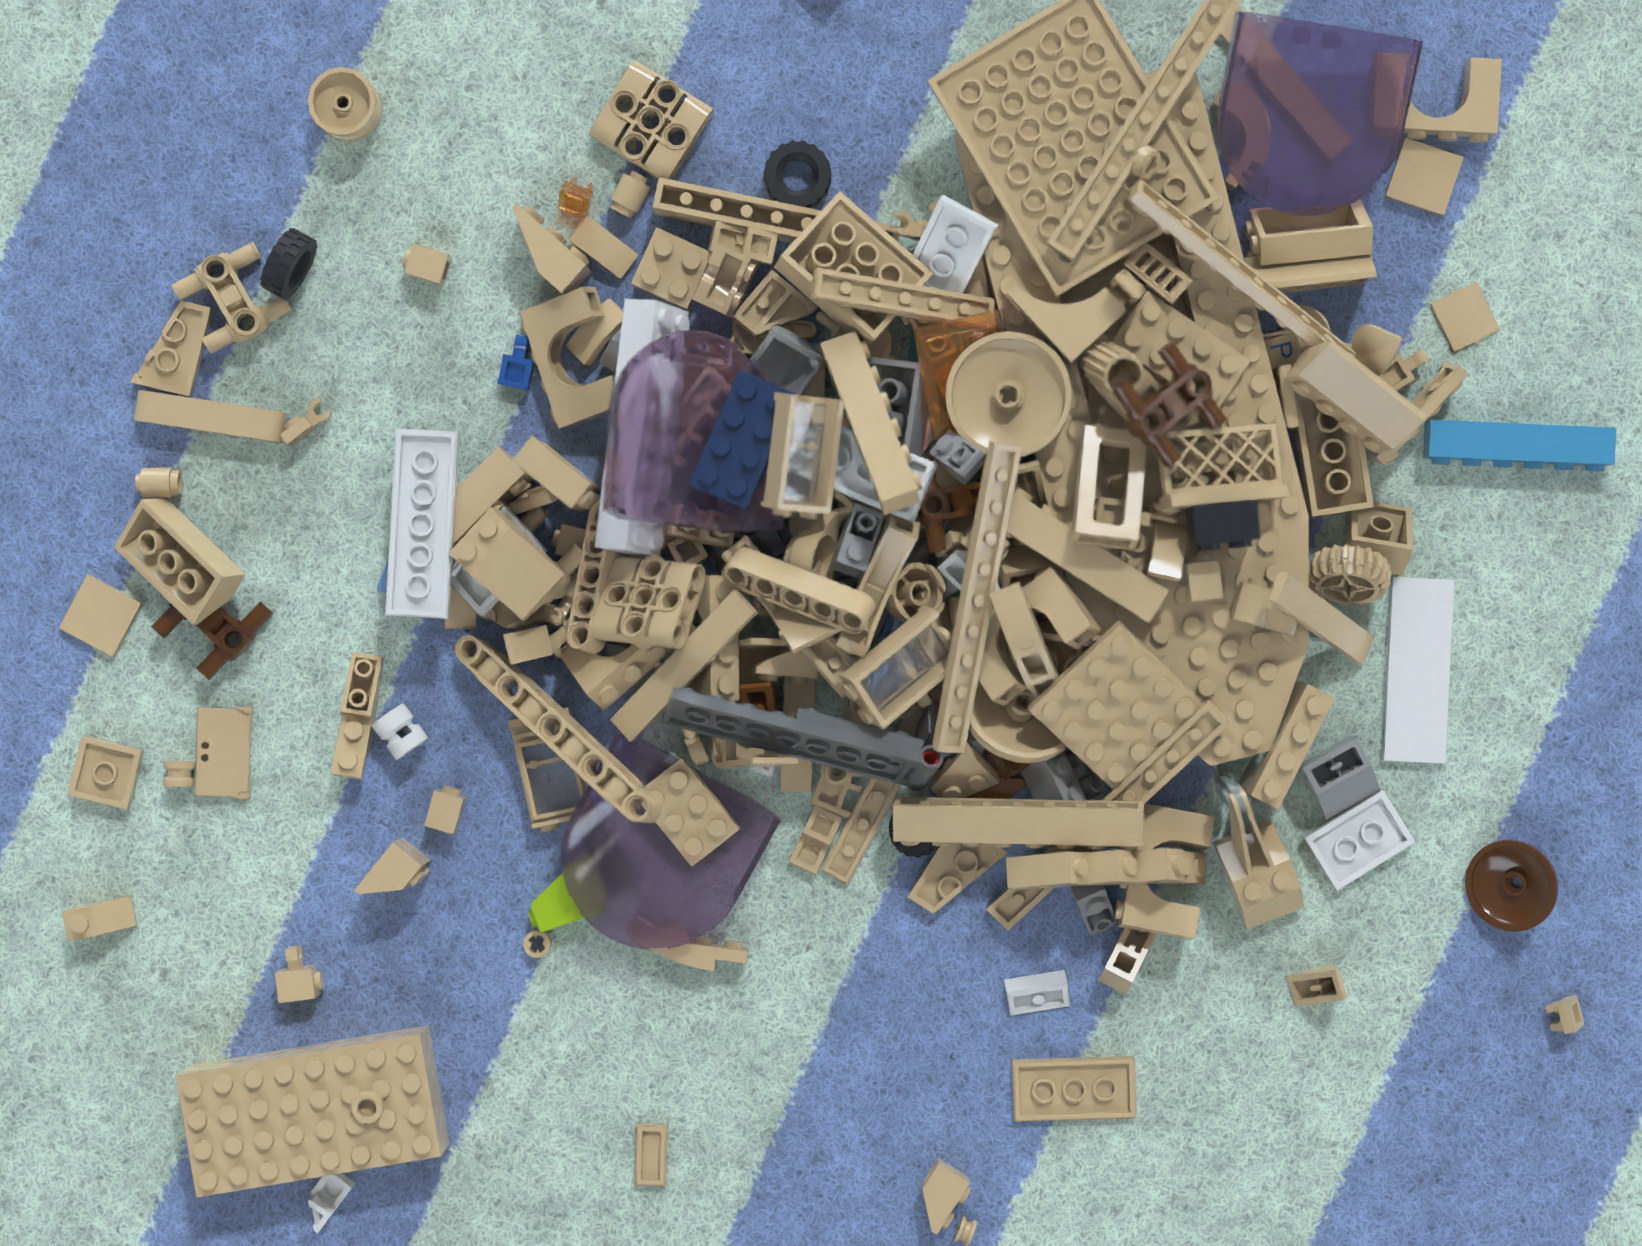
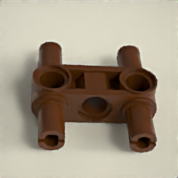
[1111,341,1227,467]
[917,453,1006,553]
[151,601,274,680]

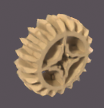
[1309,544,1392,606]

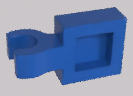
[497,334,535,390]

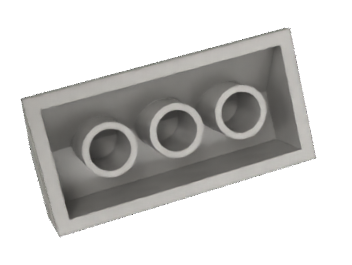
[867,357,936,457]

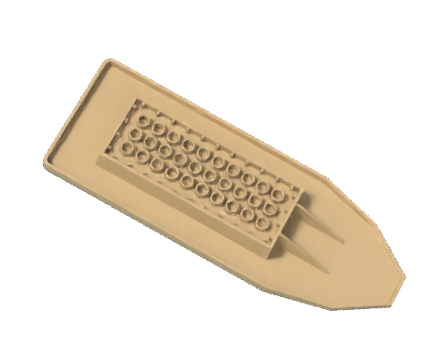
[954,72,1309,766]

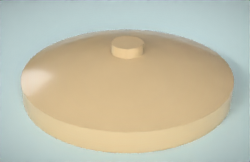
[946,332,1072,457]
[969,646,1067,763]

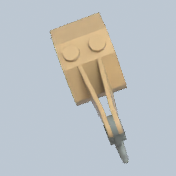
[1210,764,1304,930]

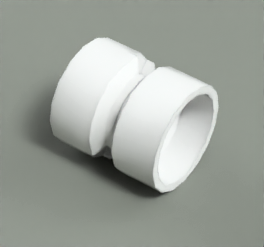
[371,703,428,761]

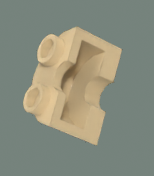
[692,243,756,315]

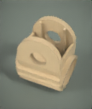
[1082,341,1161,421]

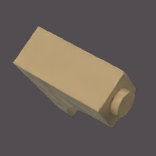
[1005,285,1127,365]

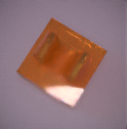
[558,177,593,218]

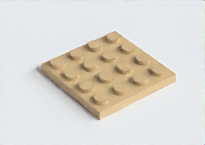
[1028,620,1204,790]

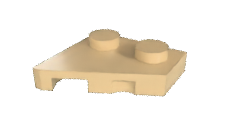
[732,269,817,338]
[930,742,999,798]

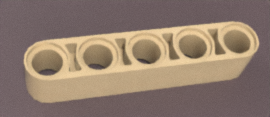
[134,390,286,443]
[566,500,622,654]
[722,547,876,634]

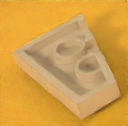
[130,301,213,398]
[907,843,1008,914]

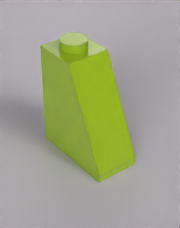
[528,848,612,933]

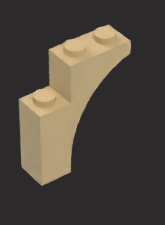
[835,514,920,658]

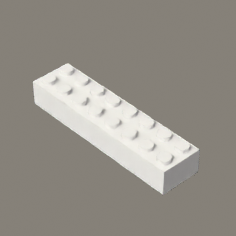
[595,299,689,556]

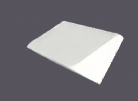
[1004,970,1070,1016]

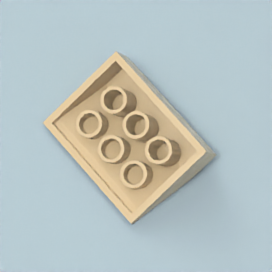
[774,191,934,348]

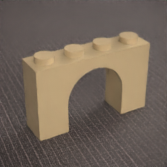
[1369,53,1502,143]
[520,287,615,429]
[512,436,602,512]
[978,566,1102,706]
[686,575,739,700]
[559,623,697,711]
[1238,681,1335,809]
[1114,803,1215,941]

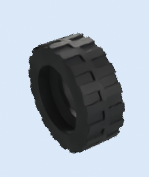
[764,140,831,208]
[260,228,317,300]

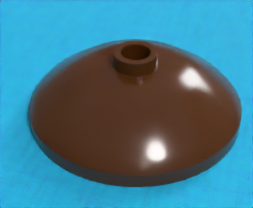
[1465,839,1559,932]

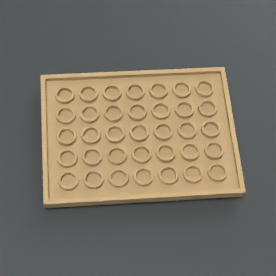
[927,0,1219,297]

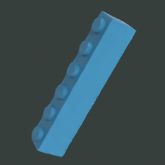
[1423,420,1616,472]

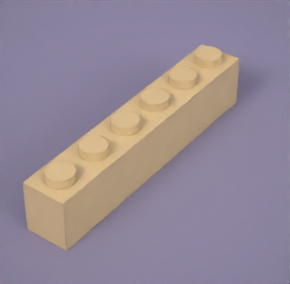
[820,331,923,515]
[1006,488,1169,623]

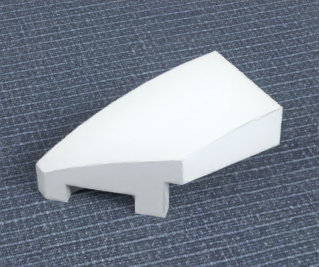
[308,1173,356,1233]

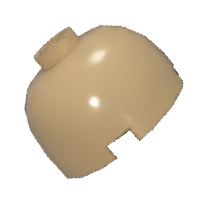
[886,563,946,623]

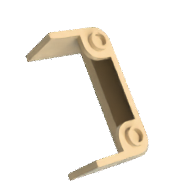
[711,638,798,768]

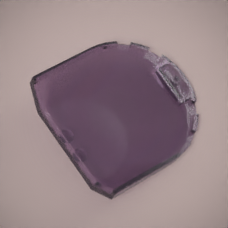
[1217,10,1423,216]
[603,330,783,533]
[562,730,781,949]

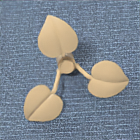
[1298,304,1402,376]

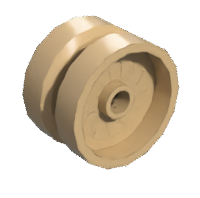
[308,67,383,142]

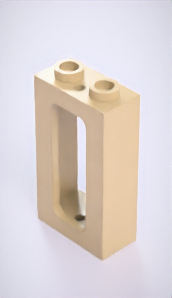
[1244,197,1373,266]
[1071,424,1147,550]

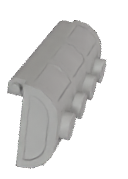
[705,325,824,431]

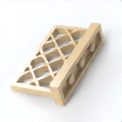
[1158,423,1289,511]

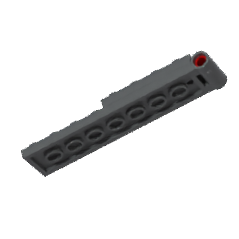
[661,687,943,791]

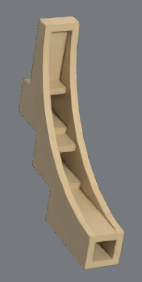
[1006,848,1207,890]

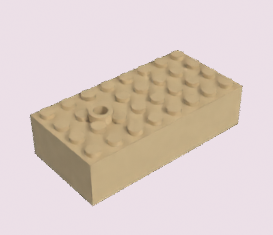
[175,1025,450,1198]

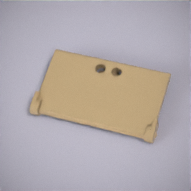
[195,706,253,800]

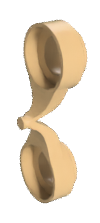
[784,414,861,580]

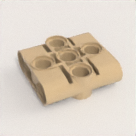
[589,60,714,180]
[592,555,705,650]

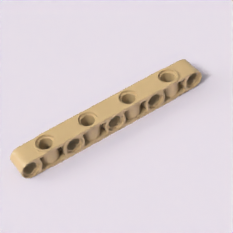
[455,635,662,824]

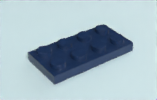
[688,370,797,511]

